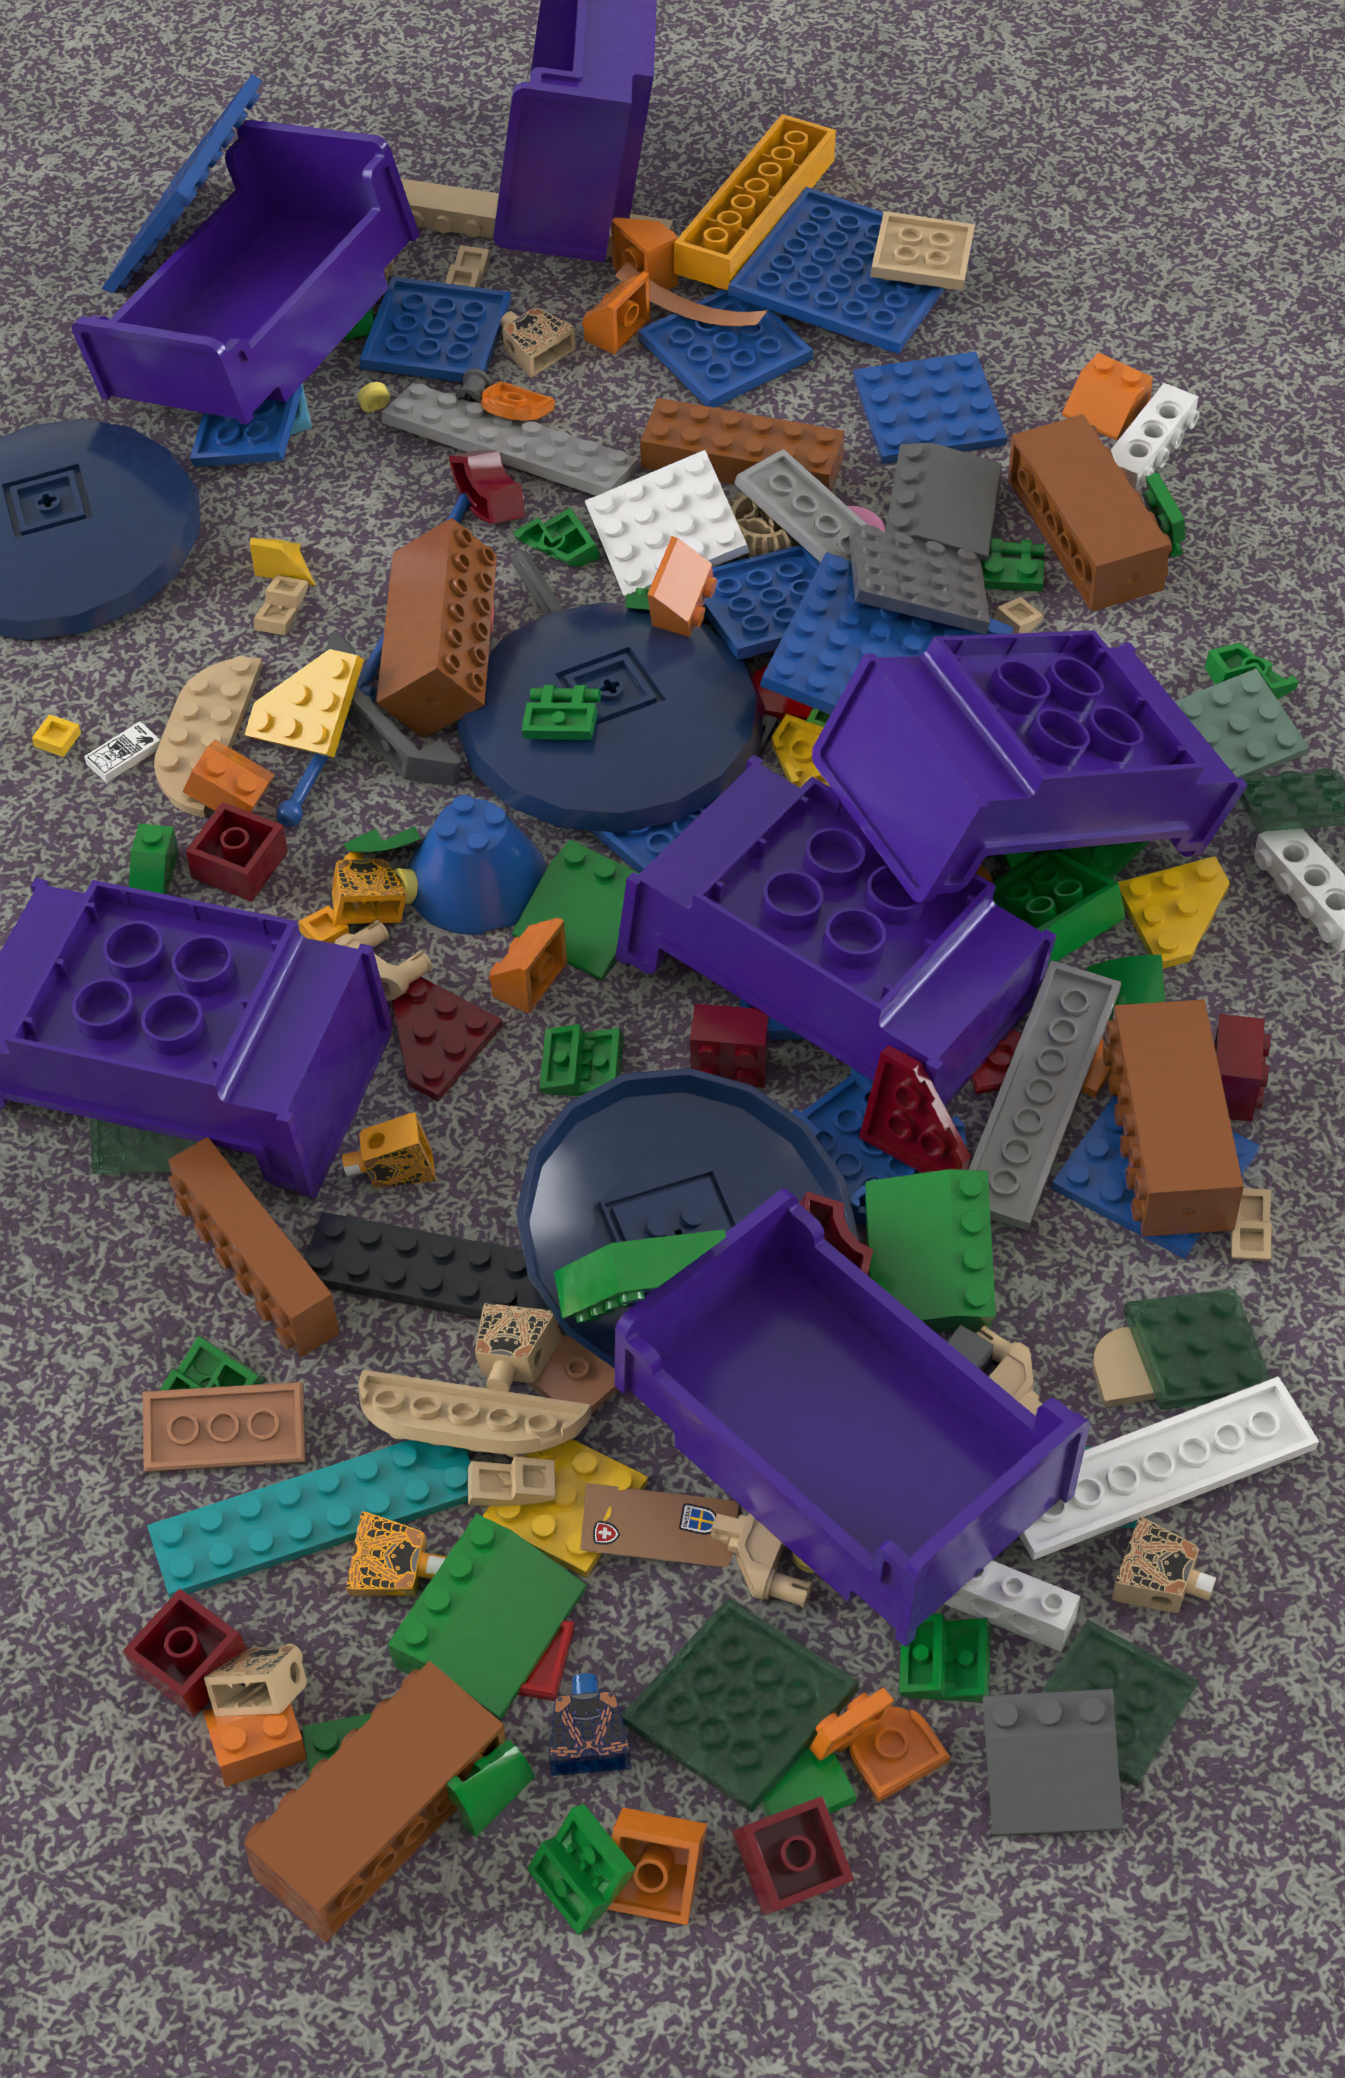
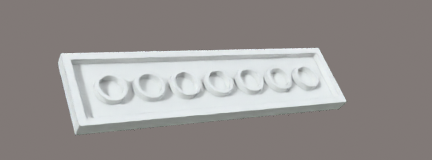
[1019,1376,1319,1560]

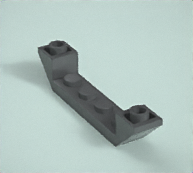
[326,631,462,786]

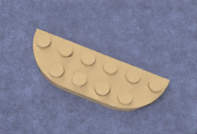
[154,656,263,818]
[359,1370,591,1458]

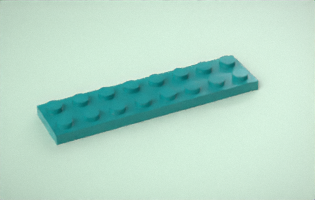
[147,1440,471,1599]

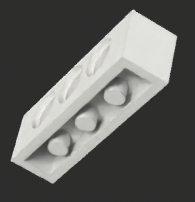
[1111,383,1199,491]
[1254,818,1345,952]
[944,1561,1080,1652]

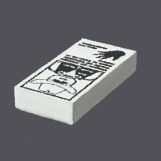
[84,721,160,783]

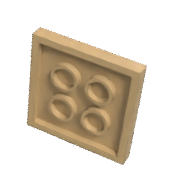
[871,211,975,290]

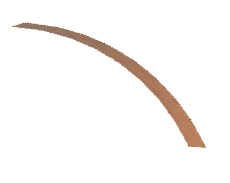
[615,262,768,326]

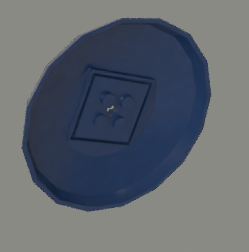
[0,419,200,640]
[457,602,766,833]
[516,1068,859,1369]

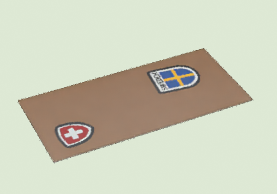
[580,1483,739,1568]

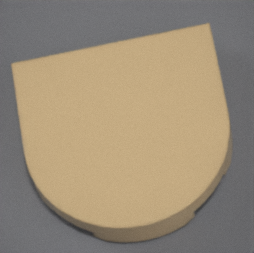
[1093,1327,1182,1408]

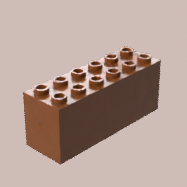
[1008,414,1172,612]
[376,518,497,738]
[1103,999,1244,1237]
[244,1661,506,1943]

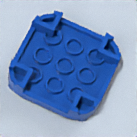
[792,1067,967,1228]

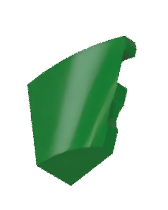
[513,508,602,566]
[1204,643,1299,700]
[159,1336,266,1391]
[446,1739,535,1838]

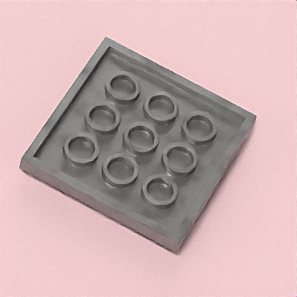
[849,524,990,634]

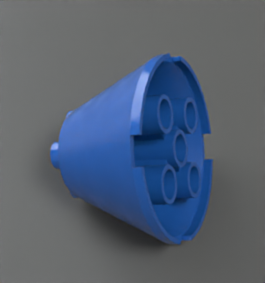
[407,795,546,935]

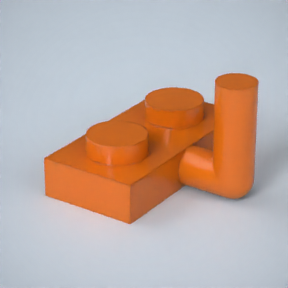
[807,1687,894,1761]

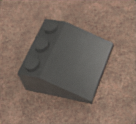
[983,1689,1123,1836]

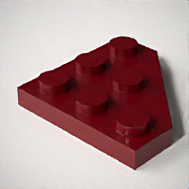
[392,977,502,1102]
[859,1045,971,1173]

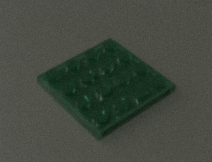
[620,1598,859,1813]

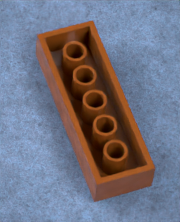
[640,398,845,492]
[168,1137,340,1358]

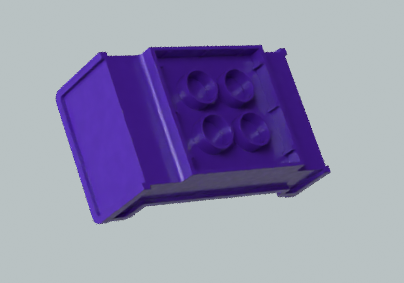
[493,0,657,262]
[71,120,420,425]
[812,630,1248,902]
[615,755,1057,1107]
[0,878,392,1199]
[614,1189,1090,1647]

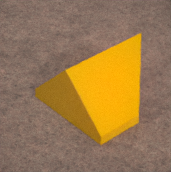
[250,538,316,586]

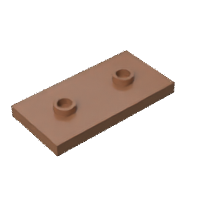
[528,1335,618,1414]
[142,1382,306,1473]

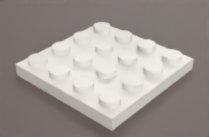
[585,450,749,600]

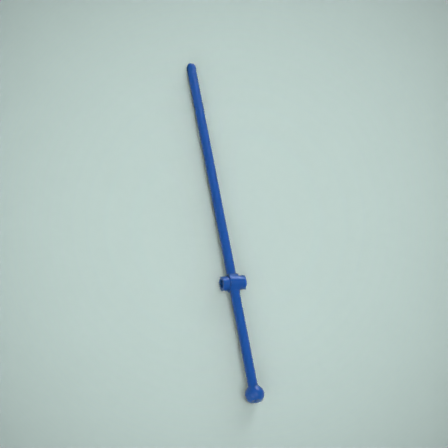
[275,494,471,827]

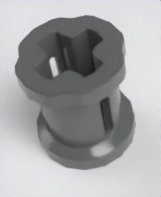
[455,368,491,404]

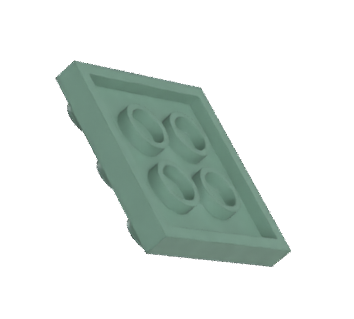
[1174,669,1309,780]

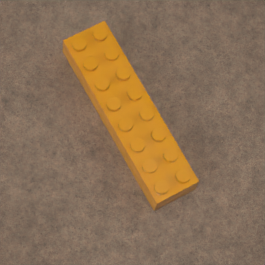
[674,114,836,290]

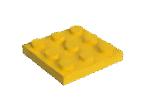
[483,1439,648,1578]

